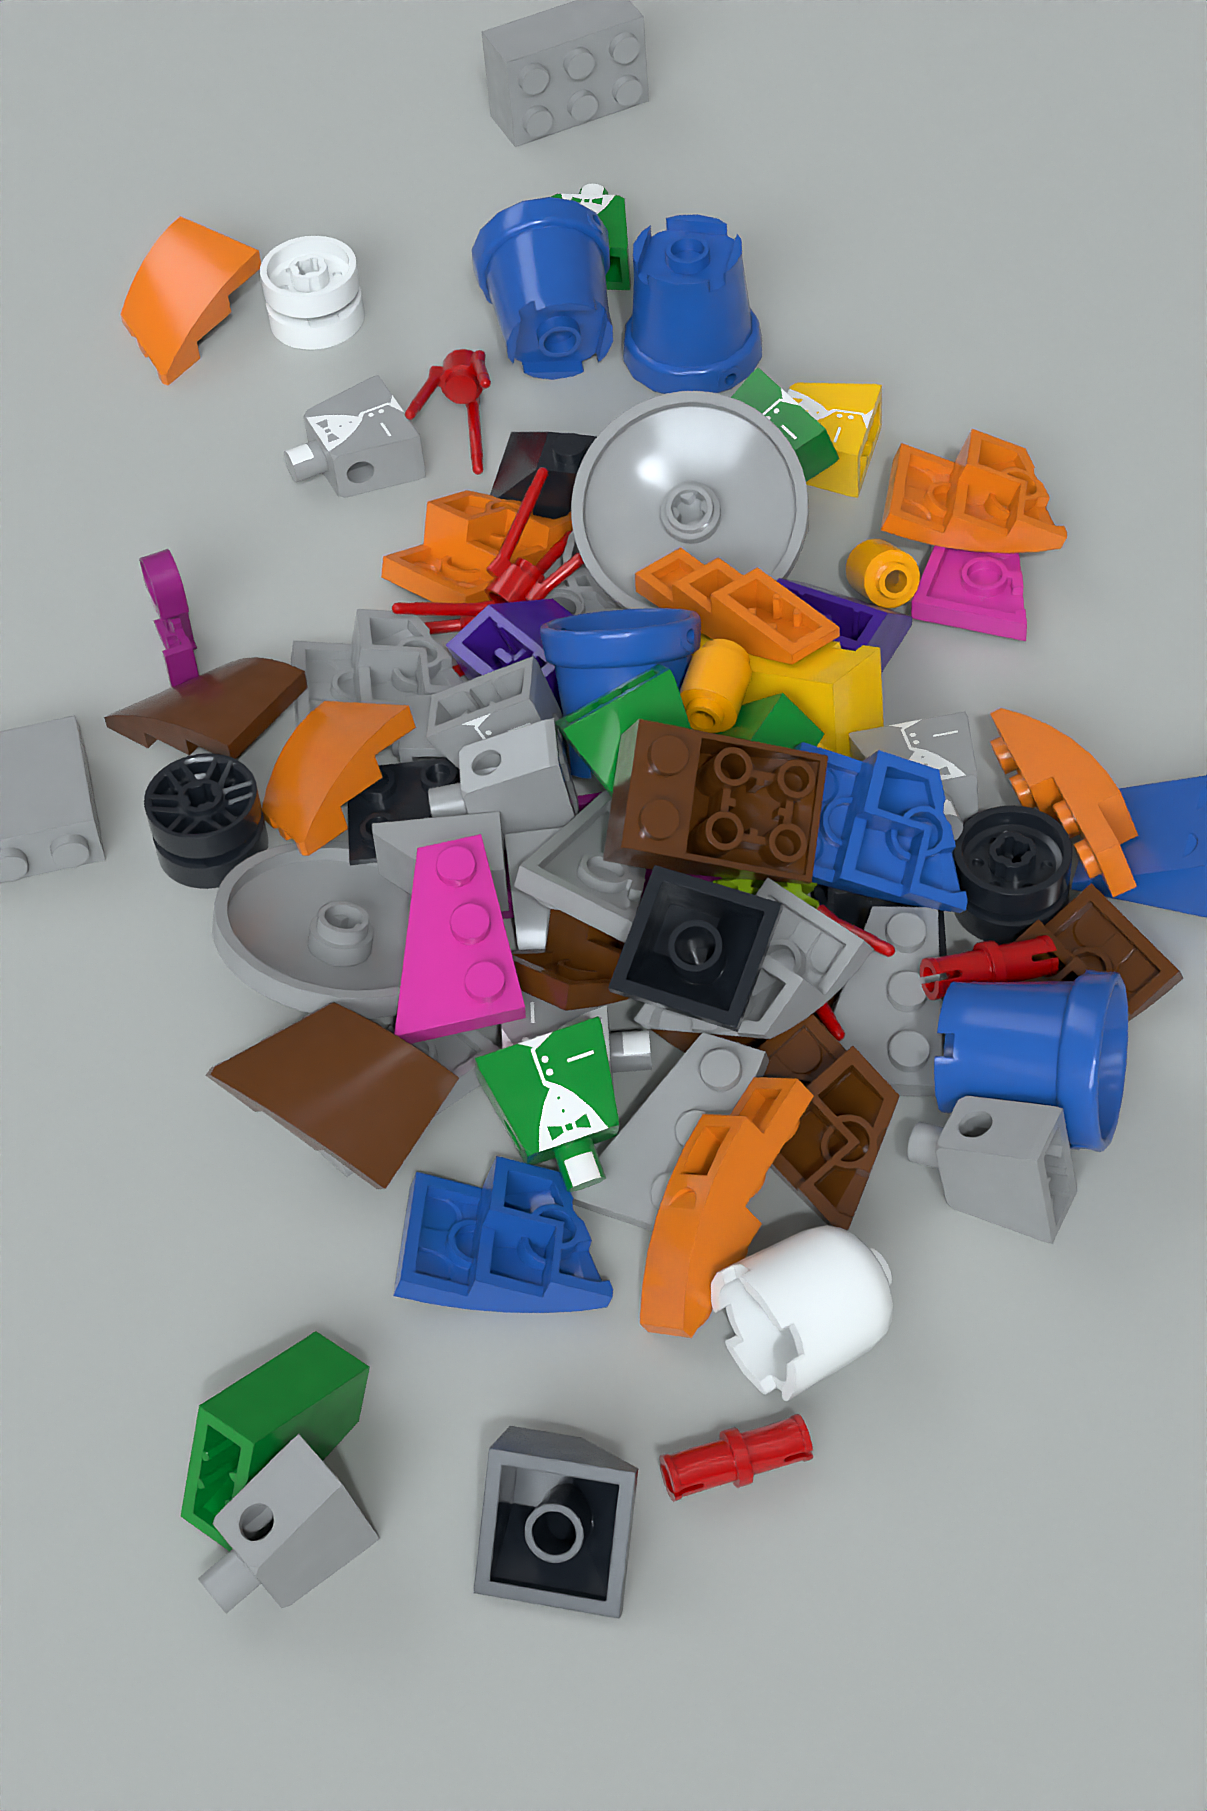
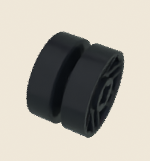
[144,753,268,889]
[953,805,1073,945]

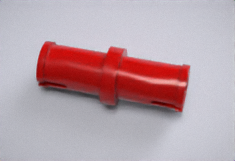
[920,935,1059,1001]
[659,1414,813,1502]

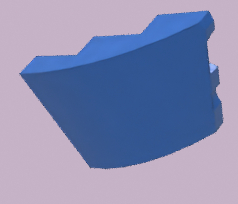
[795,742,968,913]
[393,1156,613,1313]

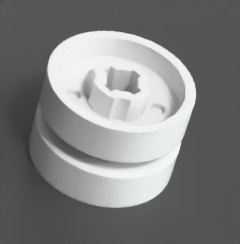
[260,236,365,350]

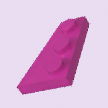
[911,545,1027,641]
[394,834,526,1044]

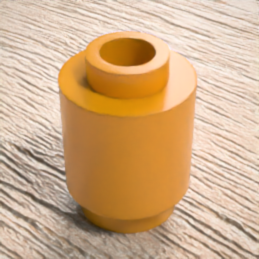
[846,539,920,608]
[679,639,752,733]

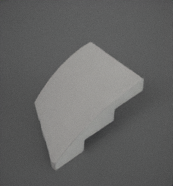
[291,609,464,727]
[634,878,874,1039]

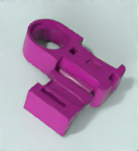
[139,549,199,687]

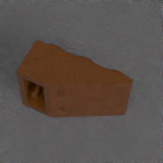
[603,719,828,884]

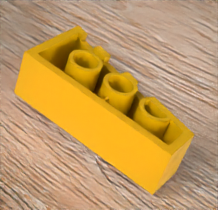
[692,633,884,757]

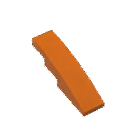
[635,547,840,665]

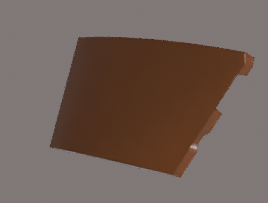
[104,657,308,759]
[941,883,1183,1022]
[511,908,638,1011]
[205,1002,459,1189]
[758,1014,900,1231]

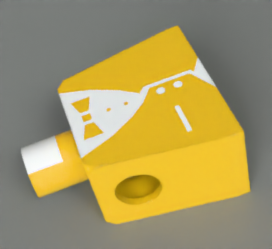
[787,382,882,498]

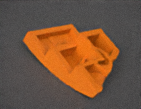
[120,216,261,386]
[881,429,1068,553]
[381,490,573,603]
[261,701,416,856]

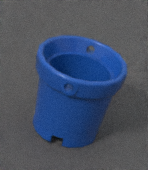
[471,197,613,380]
[623,214,762,394]
[540,608,701,779]
[934,969,1128,1152]

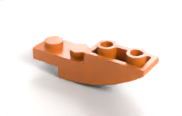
[989,708,1138,898]
[640,1077,814,1338]

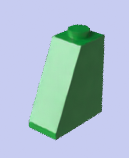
[181,1331,370,1552]

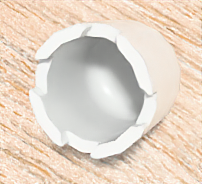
[711,1225,893,1401]

